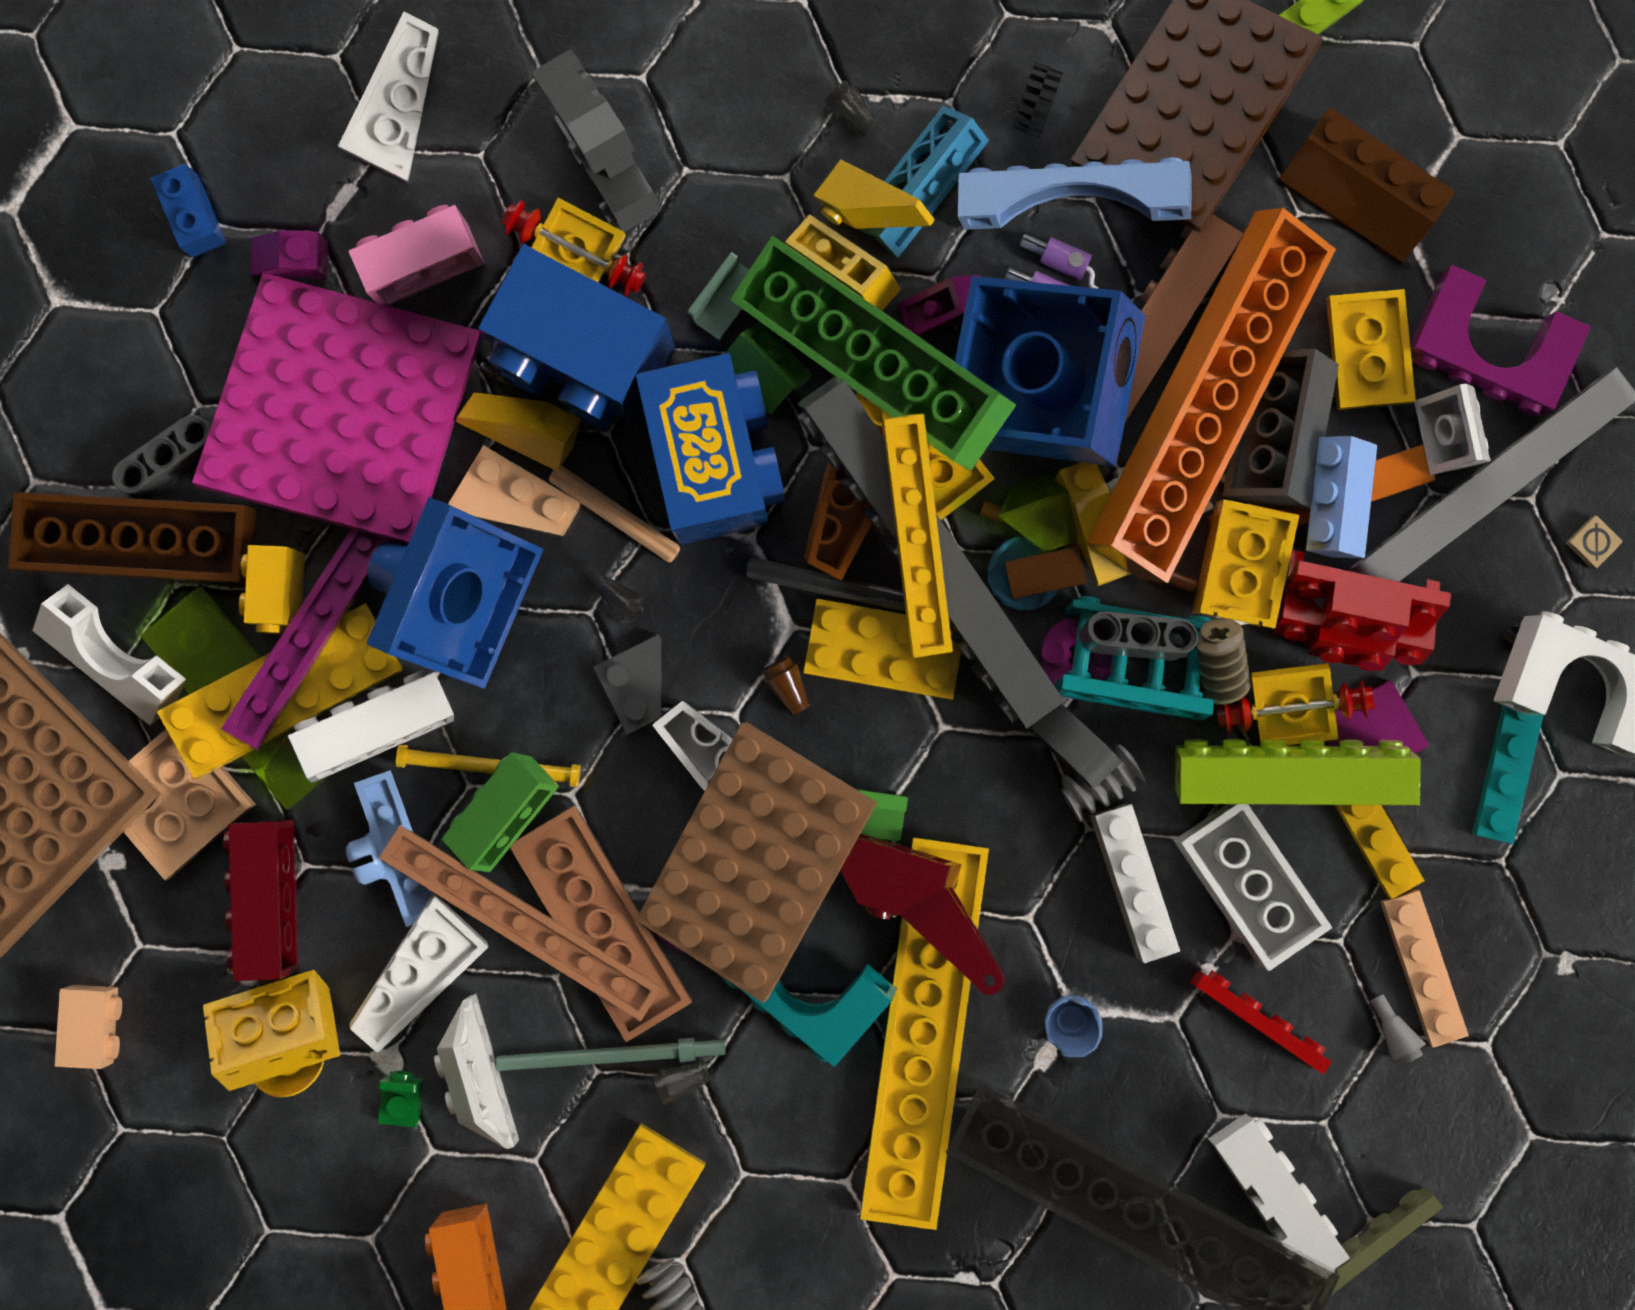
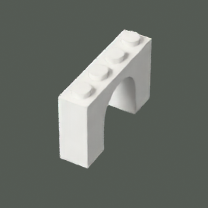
[1493,611,1635,758]

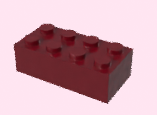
[223,819,299,981]

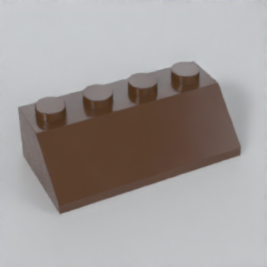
[1277,107,1456,264]

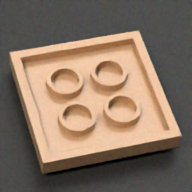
[124,729,256,880]

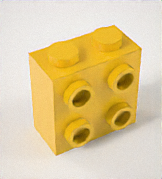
[239,545,305,635]

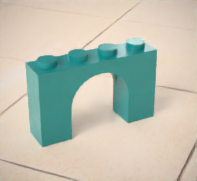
[721,964,897,1067]

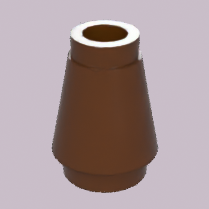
[762,656,810,716]

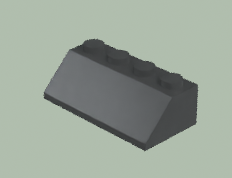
[1222,349,1339,509]

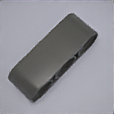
[112,415,212,497]
[1079,611,1198,661]
[1028,704,1122,789]

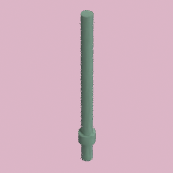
[496,1038,726,1071]

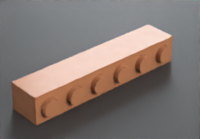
[1125,215,1244,422]

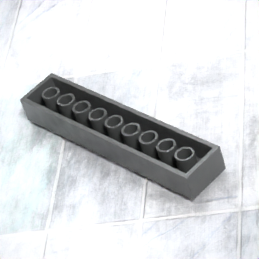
[797,377,1065,728]

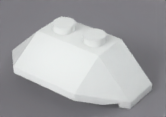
[434,994,519,1149]

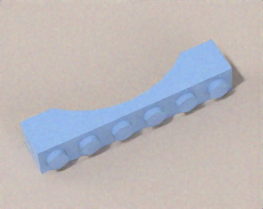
[958,157,1192,230]

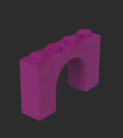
[1410,265,1591,416]

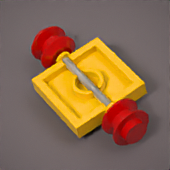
[502,198,646,297]
[1217,663,1375,746]

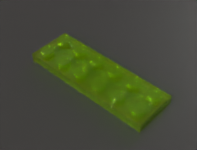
[140,586,330,810]

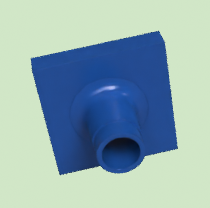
[366,497,544,689]

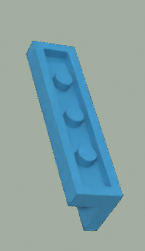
[858,106,989,258]

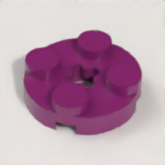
[1040,617,1112,686]

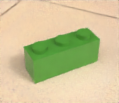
[442,752,559,872]

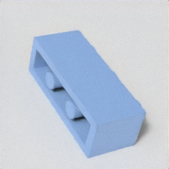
[1306,436,1377,558]

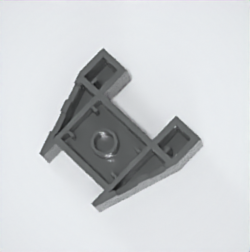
[531,49,661,232]

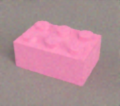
[349,205,485,306]

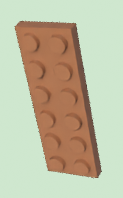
[510,805,692,1042]

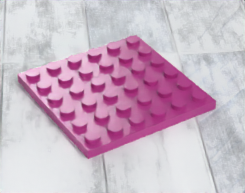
[192,274,482,544]

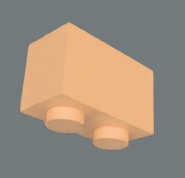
[55,985,122,1069]

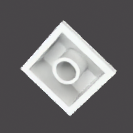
[1414,384,1490,475]

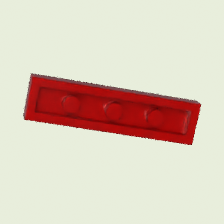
[1190,970,1332,1075]

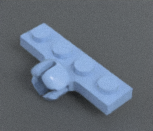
[346,770,433,927]

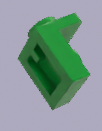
[378,1071,424,1128]

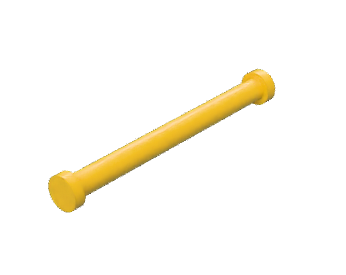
[396,744,581,788]

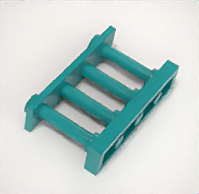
[1055,596,1214,721]

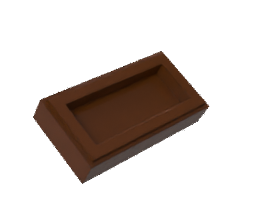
[1004,546,1087,600]

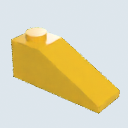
[814,159,935,229]
[785,214,901,311]
[456,392,581,472]
[1052,462,1132,587]

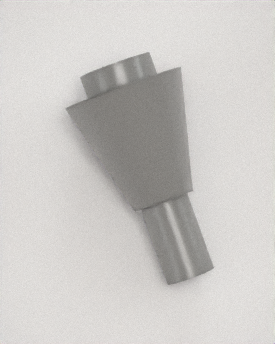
[1370,994,1426,1065]

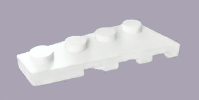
[338,12,439,183]
[350,892,489,1053]

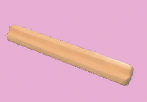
[549,466,680,563]

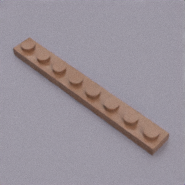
[379,825,662,1021]

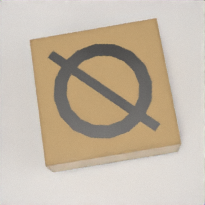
[1566,515,1623,569]

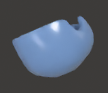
[1044,995,1103,1057]

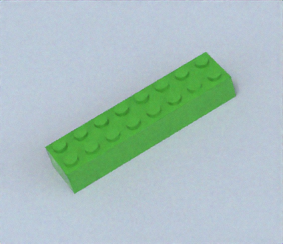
[730,236,1016,470]

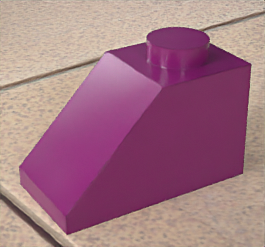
[250,230,329,279]
[898,275,981,337]

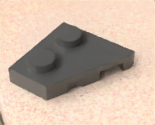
[593,634,662,735]

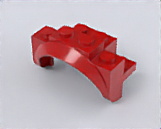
[1273,550,1451,671]

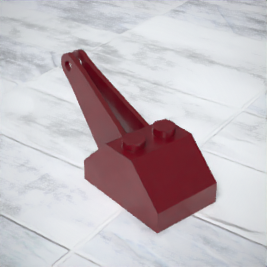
[840,833,1005,995]

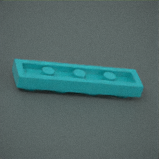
[1472,705,1544,844]

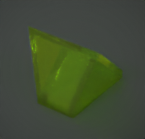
[998,473,1078,553]

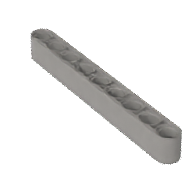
[1350,367,1635,582]

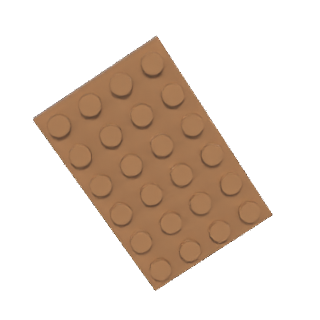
[636,722,877,1003]

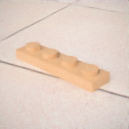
[1380,889,1469,1048]

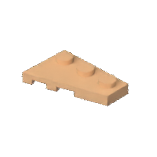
[448,445,582,536]

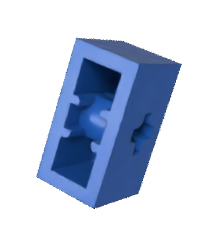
[151,163,227,258]

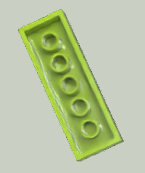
[1175,739,1421,805]

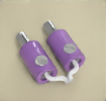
[1005,234,1098,289]

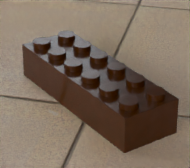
[8,492,256,585]

